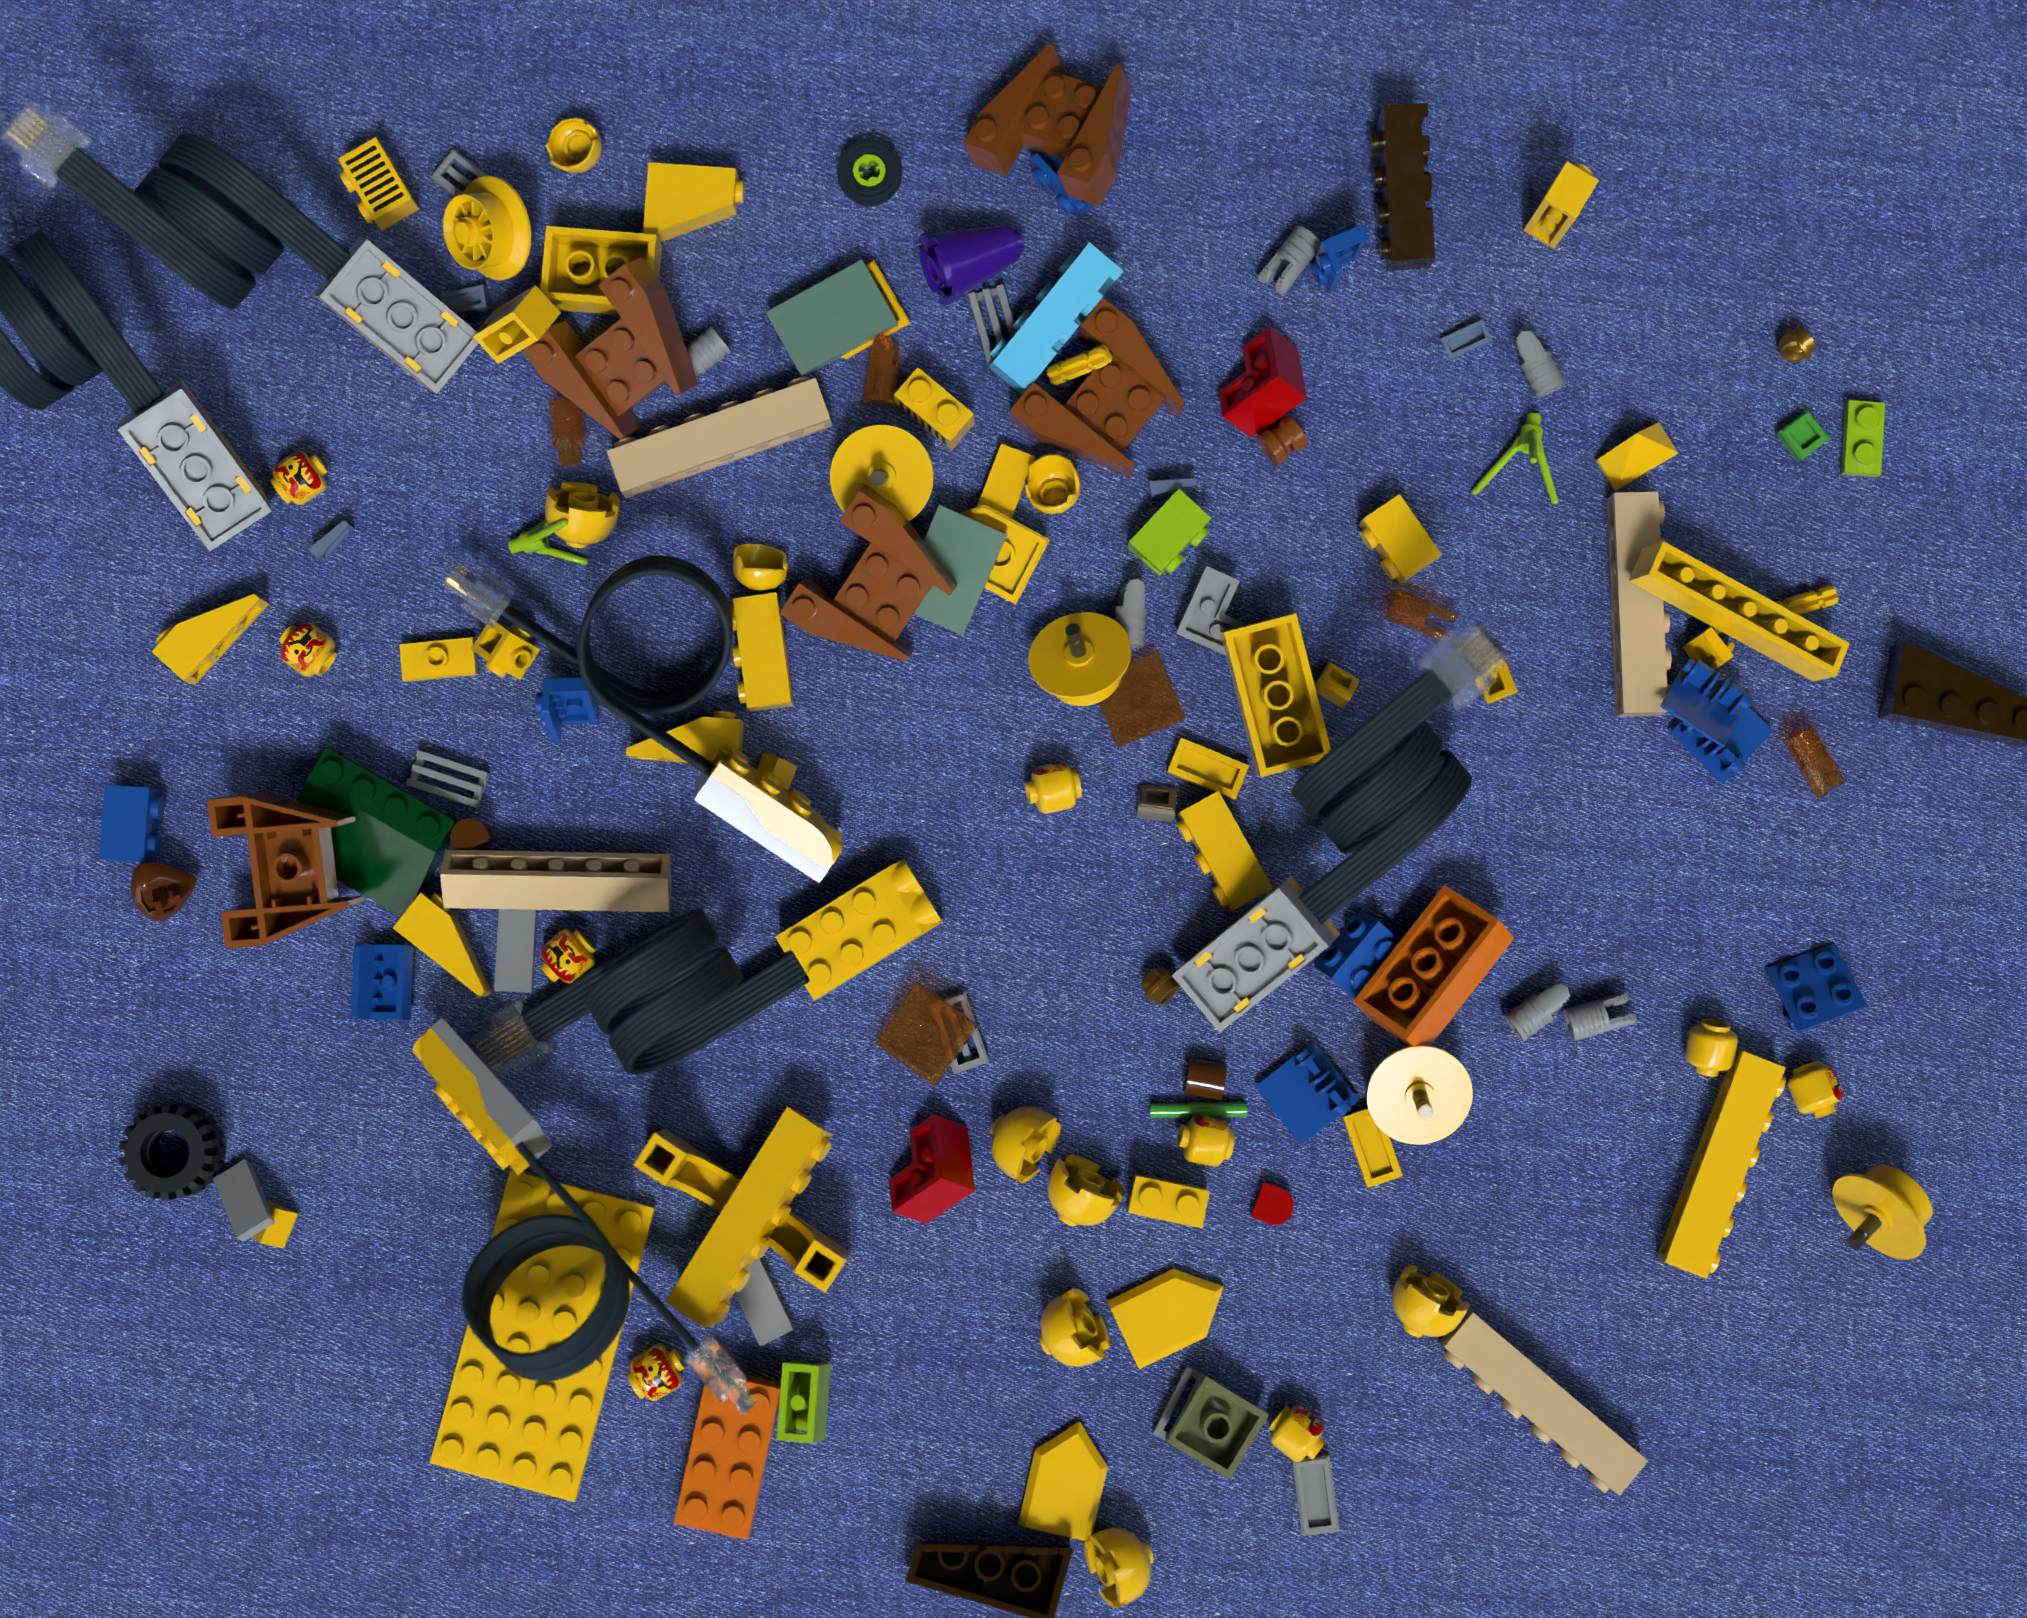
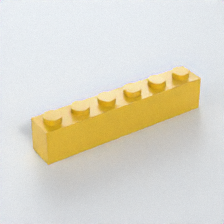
[1629,541,1850,682]
[1656,1051,1786,1279]
[665,1107,833,1328]

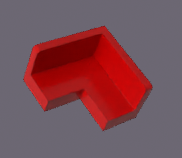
[1219,326,1307,437]
[889,1114,975,1223]

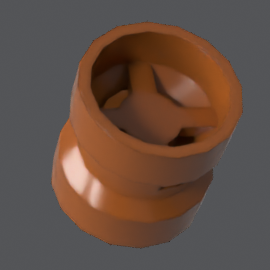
[1257,415,1308,466]

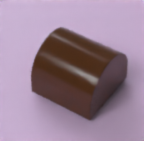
[450,818,497,850]
[1183,1057,1227,1100]

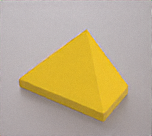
[1596,422,1678,491]

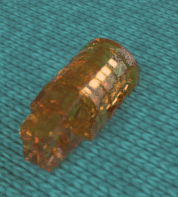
[549,398,585,467]

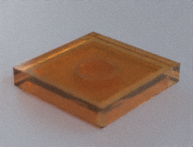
[1098,652,1186,749]
[875,982,978,1087]

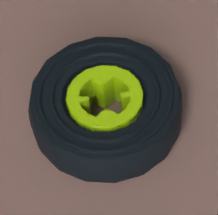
[837,139,902,207]

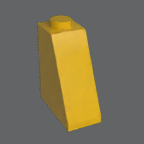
[643,162,745,243]

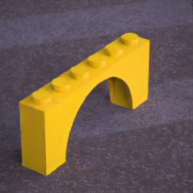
[633,1129,852,1293]

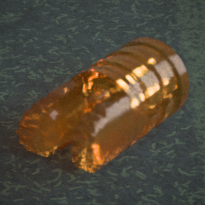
[862,334,900,407]
[1384,588,1459,643]
[1783,725,1845,798]

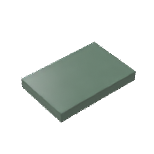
[766,259,898,377]
[914,504,1008,636]

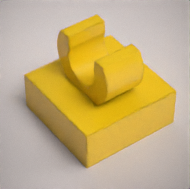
[1682,627,1735,670]

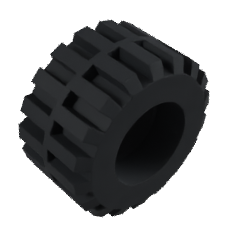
[119,1104,226,1200]

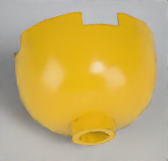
[545,482,620,548]
[991,1106,1061,1184]
[1048,1155,1124,1226]
[1392,1265,1470,1337]
[1039,1288,1110,1367]
[1084,1528,1154,1609]

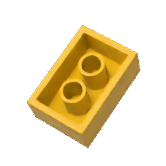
[540,226,662,315]

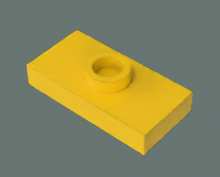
[399,637,478,682]

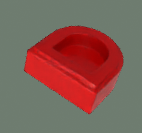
[1250,1181,1294,1225]

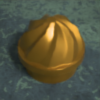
[1779,324,1818,363]
[1142,967,1180,1006]

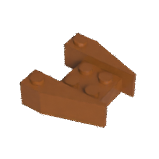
[963,44,1132,206]
[522,257,698,439]
[1010,298,1185,477]
[779,485,958,661]
[207,792,365,949]

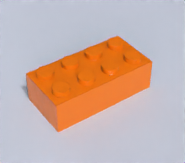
[1353,885,1514,1047]
[673,1369,781,1540]

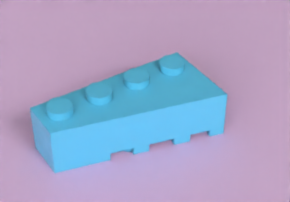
[989,242,1124,395]

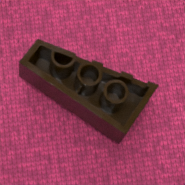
[1369,103,1435,271]
[1878,641,2027,747]
[905,1541,1073,1618]

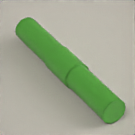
[1150,1102,1247,1118]

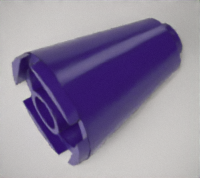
[918,225,1024,305]

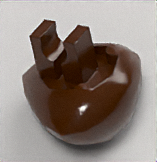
[131,862,197,922]

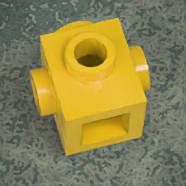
[471,618,540,680]

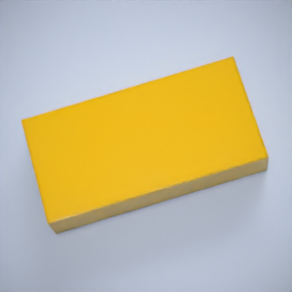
[977,444,1035,519]
[1166,738,1249,801]
[1341,1107,1403,1188]

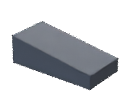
[440,285,491,315]
[1440,319,1492,360]
[1148,478,1197,499]
[308,520,354,562]

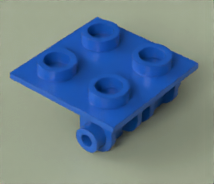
[1660,657,1753,748]
[1670,680,1774,784]
[1765,944,1868,1033]
[1255,1041,1359,1146]

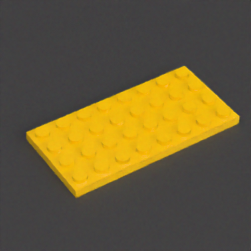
[430,1169,656,1502]

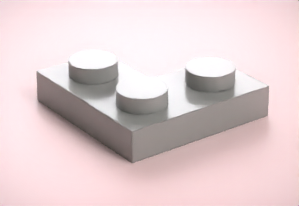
[1175,565,1248,655]

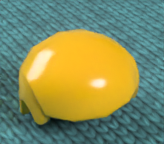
[545,117,602,174]
[1025,454,1081,514]
[732,544,788,592]

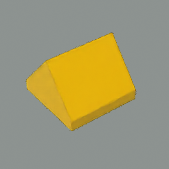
[1477,657,1518,704]
[1315,662,1360,709]
[757,753,798,790]
[252,1200,299,1248]

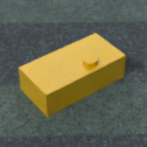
[1220,613,1331,777]

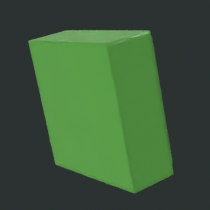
[1776,410,1830,463]

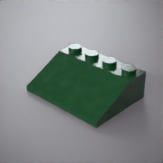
[298,747,459,916]

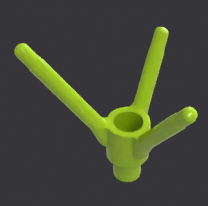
[1471,413,1558,504]
[508,518,589,566]

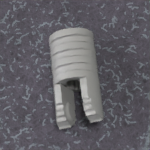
[1257,225,1321,295]
[685,327,731,377]
[1515,330,1567,399]
[1114,578,1147,648]
[1503,983,1571,1042]
[1563,991,1638,1041]

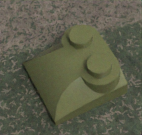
[1166,1375,1269,1480]

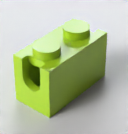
[1127,489,1211,577]
[777,1360,831,1443]

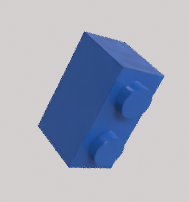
[99,785,165,863]

